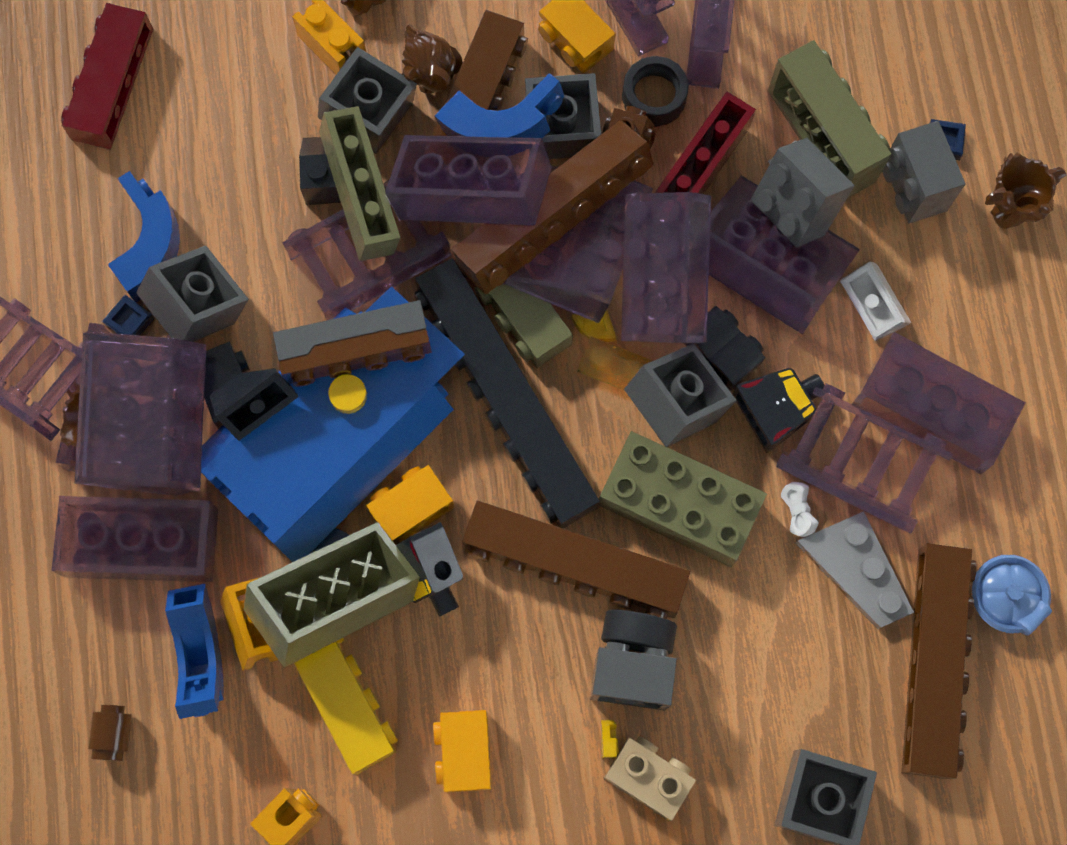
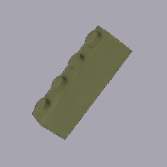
[319,106,401,261]
[454,243,573,368]

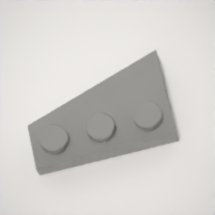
[795,511,914,629]

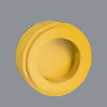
[328,374,367,414]

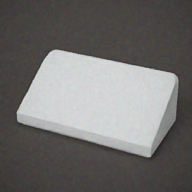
[840,261,911,341]

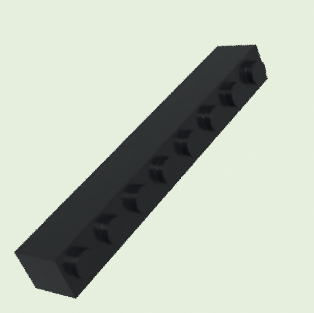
[413,258,600,529]

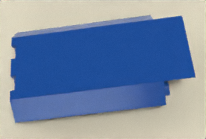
[188,286,465,562]

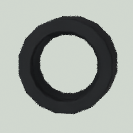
[622,56,689,127]
[601,610,677,655]

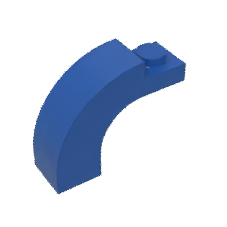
[435,73,565,154]
[108,171,180,303]
[165,584,224,719]

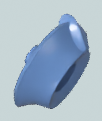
[972,555,1052,636]

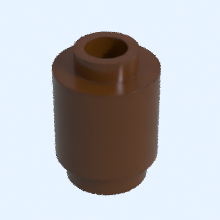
[88,705,132,761]

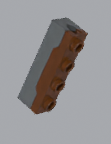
[273,300,432,387]

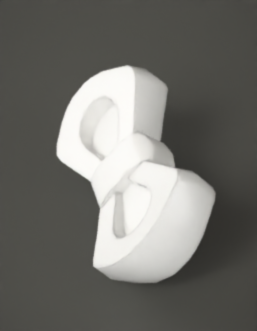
[781,482,819,537]

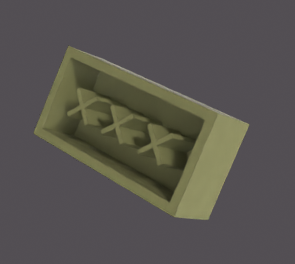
[768,40,891,198]
[599,431,767,567]
[244,522,420,668]

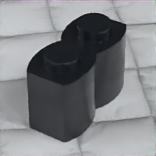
[681,306,765,391]

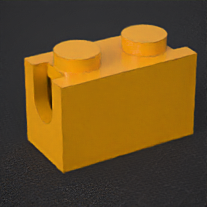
[292,0,366,75]
[538,0,616,74]
[366,465,455,545]
[220,577,278,671]
[433,710,492,792]
[250,788,323,845]

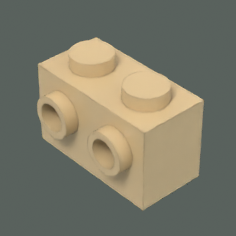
[604,736,696,821]

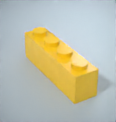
[294,637,398,775]

